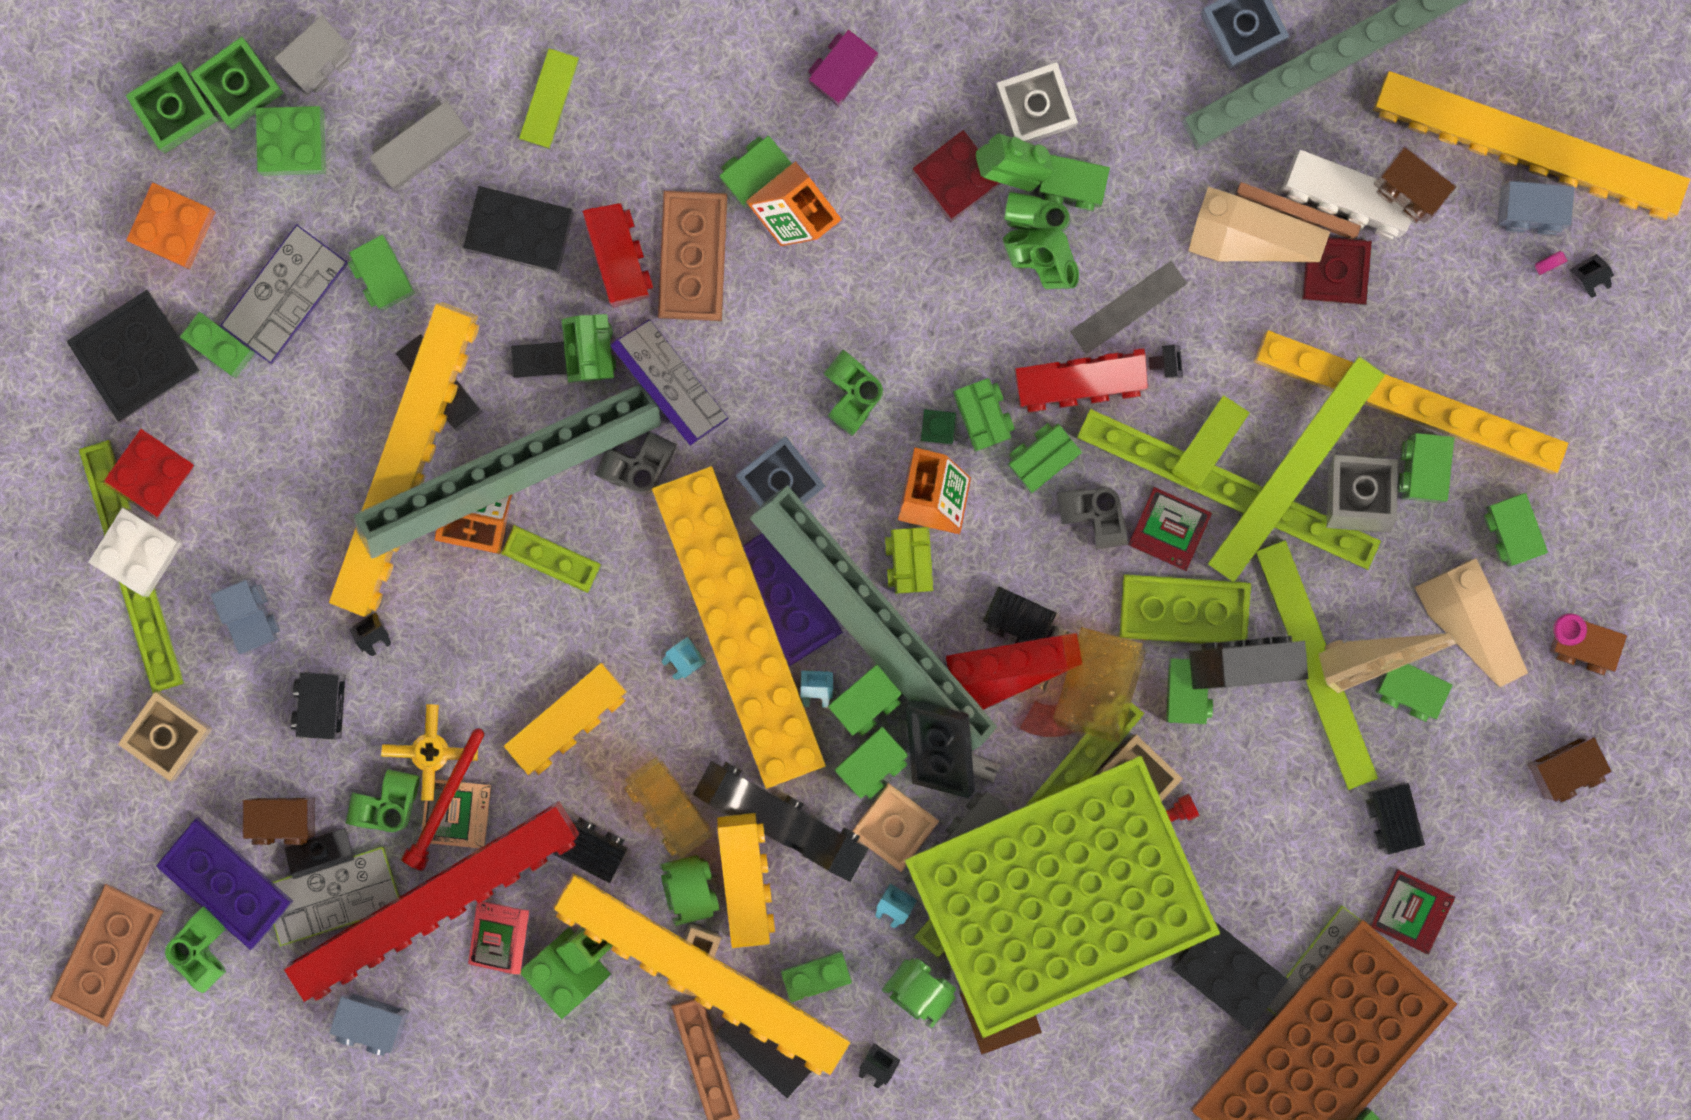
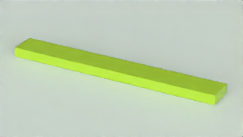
[1208,355,1385,582]
[78,440,185,693]
[1256,540,1378,790]

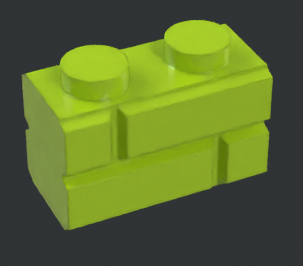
[885,527,934,594]

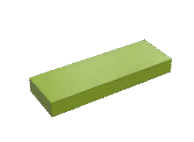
[519,48,580,149]
[1172,395,1250,490]
[501,525,602,593]

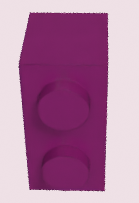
[808,29,878,107]

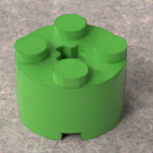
[659,855,719,926]
[881,958,957,1029]

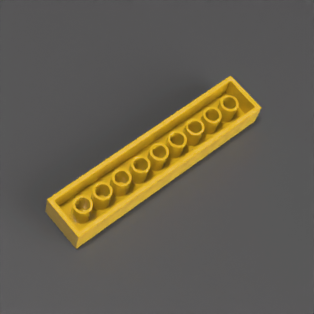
[652,466,826,789]

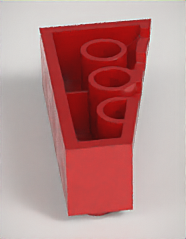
[1014,348,1148,413]
[946,633,1082,710]

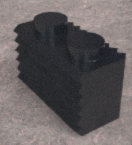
[982,586,1057,643]
[1365,782,1425,855]
[553,817,628,883]

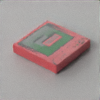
[468,901,529,974]

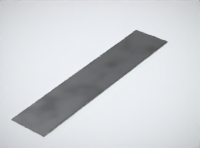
[1070,260,1188,354]

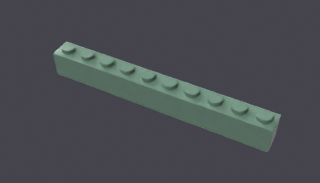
[1182,0,1472,150]
[353,384,661,559]
[750,485,997,751]

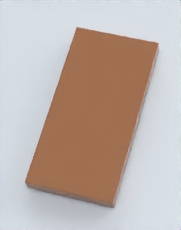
[658,191,728,321]
[49,884,164,1027]

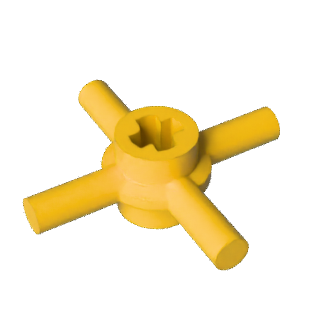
[381,704,478,801]

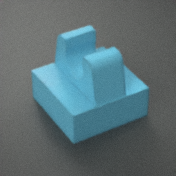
[662,637,707,680]
[800,671,833,708]
[875,883,917,928]

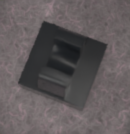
[1570,254,1614,298]
[1148,344,1183,379]
[349,612,391,656]
[859,1043,901,1088]

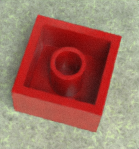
[104,429,194,520]

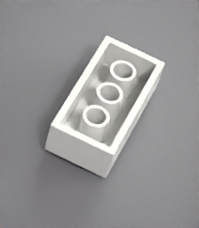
[1280,150,1411,240]

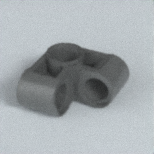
[594,431,677,495]
[1057,487,1128,550]

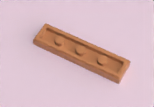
[1235,182,1361,239]
[671,998,741,1120]

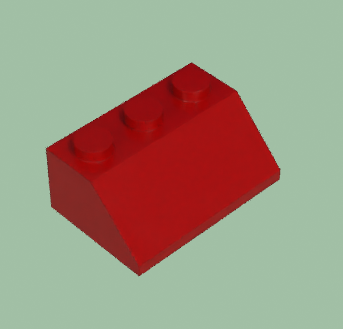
[582,203,653,308]

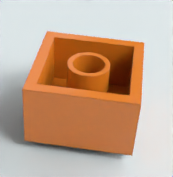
[126,182,216,270]

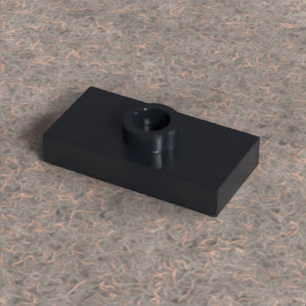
[511,342,567,378]
[285,828,354,880]

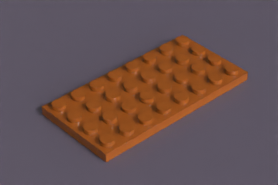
[1190,918,1458,1120]

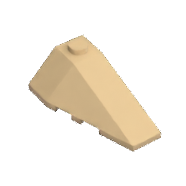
[1188,186,1330,262]
[1414,558,1528,687]
[1319,633,1456,693]

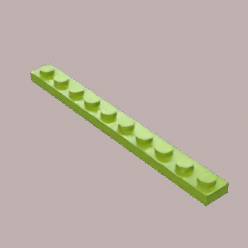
[1077,409,1381,570]
[914,693,1145,958]

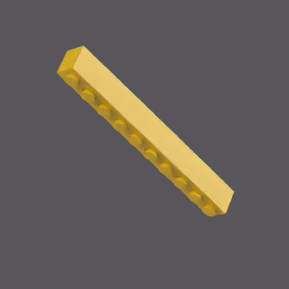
[1372,71,1690,220]
[329,302,479,617]
[1254,330,1569,474]
[553,873,851,1075]

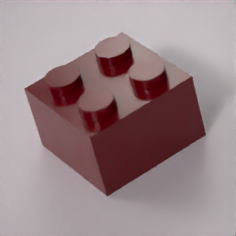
[912,130,1001,223]

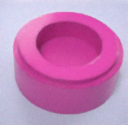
[1534,250,1568,276]
[1553,613,1587,646]

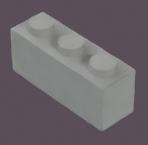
[369,100,472,191]

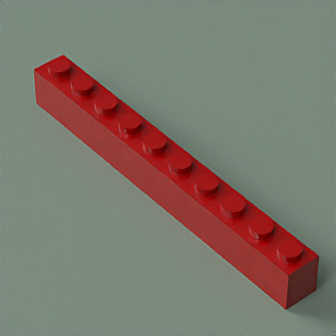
[284,801,579,1002]

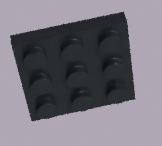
[66,290,200,422]

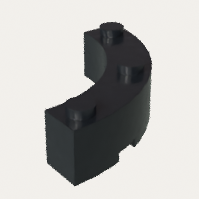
[693,761,869,882]

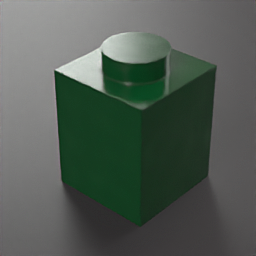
[920,409,956,446]

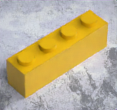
[504,663,627,776]
[717,813,776,948]

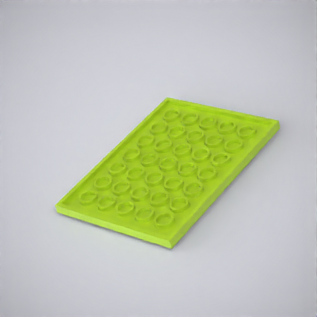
[905,755,1220,1038]

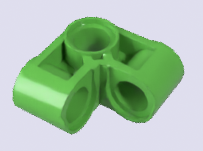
[1004,192,1070,232]
[1003,227,1079,290]
[823,349,883,436]
[345,769,420,832]
[165,906,227,993]

